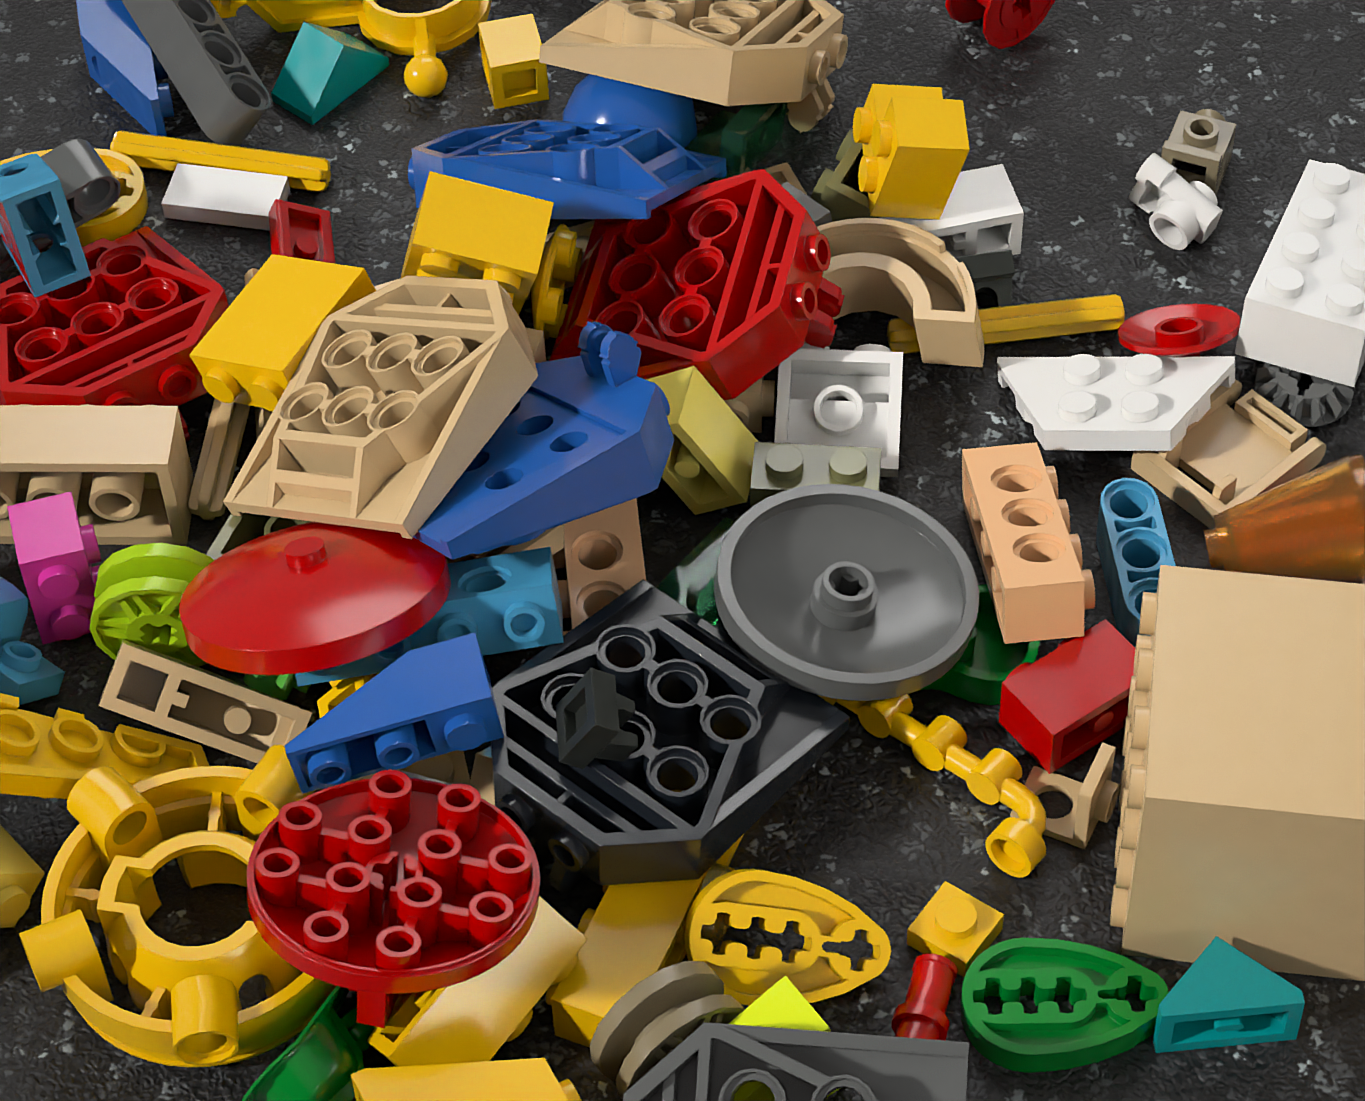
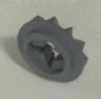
[1254,363,1354,427]

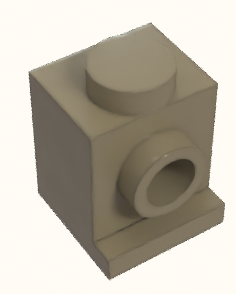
[1161,109,1236,195]

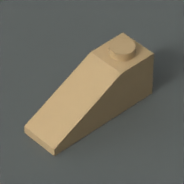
[99,639,312,764]

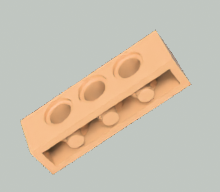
[962,442,1095,644]
[552,498,646,636]

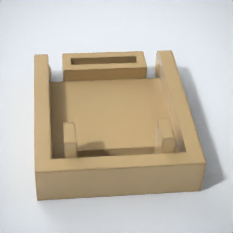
[1131,379,1326,539]

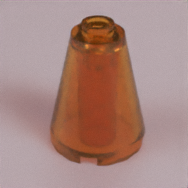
[1204,454,1365,581]

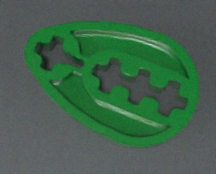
[961,938,1169,1073]

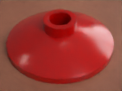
[1118,304,1241,357]

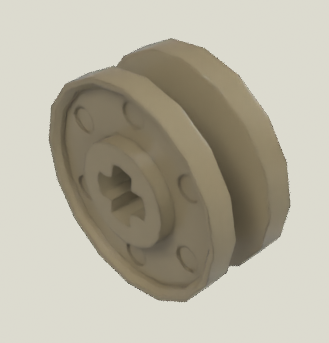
[590,961,745,1101]

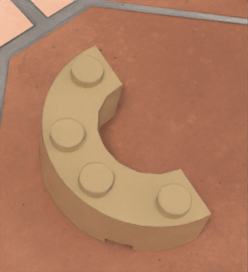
[804,218,984,367]

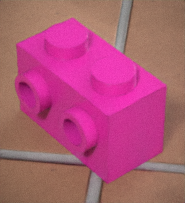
[7,492,102,644]

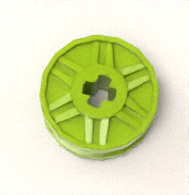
[89,543,214,667]

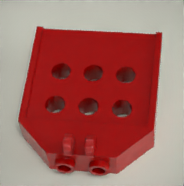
[549,169,845,400]
[0,226,229,442]

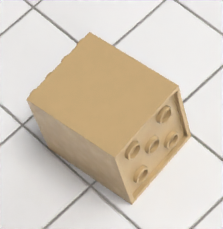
[1110,565,1365,981]

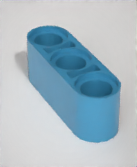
[1096,478,1176,648]

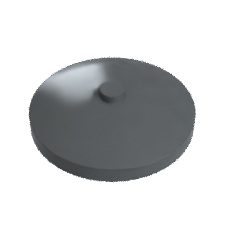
[714,484,979,701]

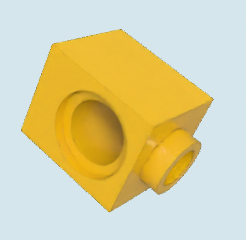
[478,14,549,109]

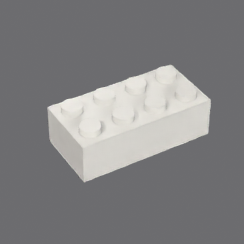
[1235,159,1365,387]

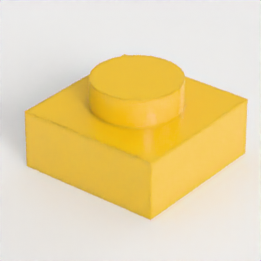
[907,881,1004,977]

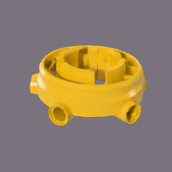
[19,745,336,1067]

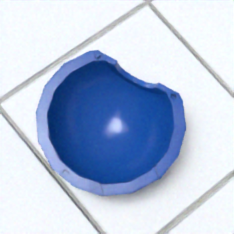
[562,74,698,152]

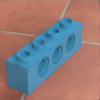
[295,547,564,687]

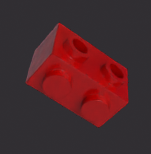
[999,619,1135,774]

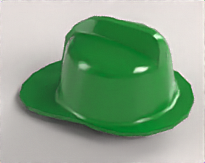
[242,986,364,1101]

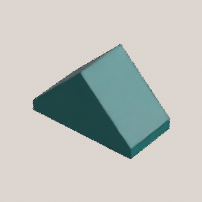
[271,22,389,125]
[1153,936,1305,1053]

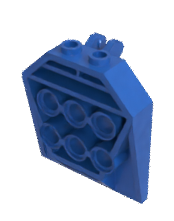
[408,120,727,219]
[414,321,674,560]

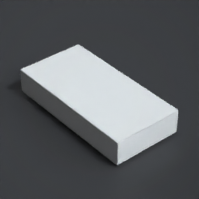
[161,163,290,230]

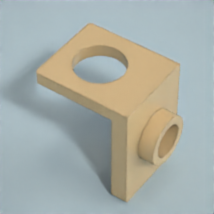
[1010,742,1120,849]

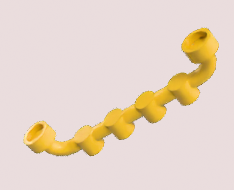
[818,694,1046,878]

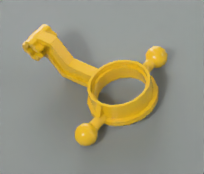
[210,0,492,98]

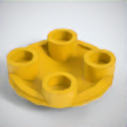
[530,224,582,341]

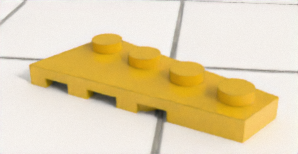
[0,693,209,799]

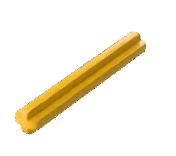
[110,130,331,192]
[887,294,1125,354]

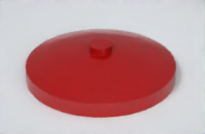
[179,522,451,675]

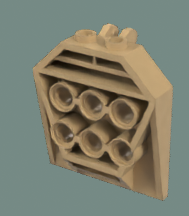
[539,0,848,133]
[223,276,538,539]

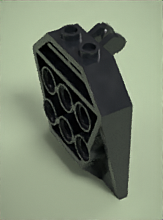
[491,579,850,894]

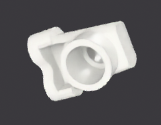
[1128,153,1223,250]

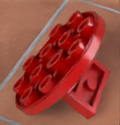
[247,770,540,1028]

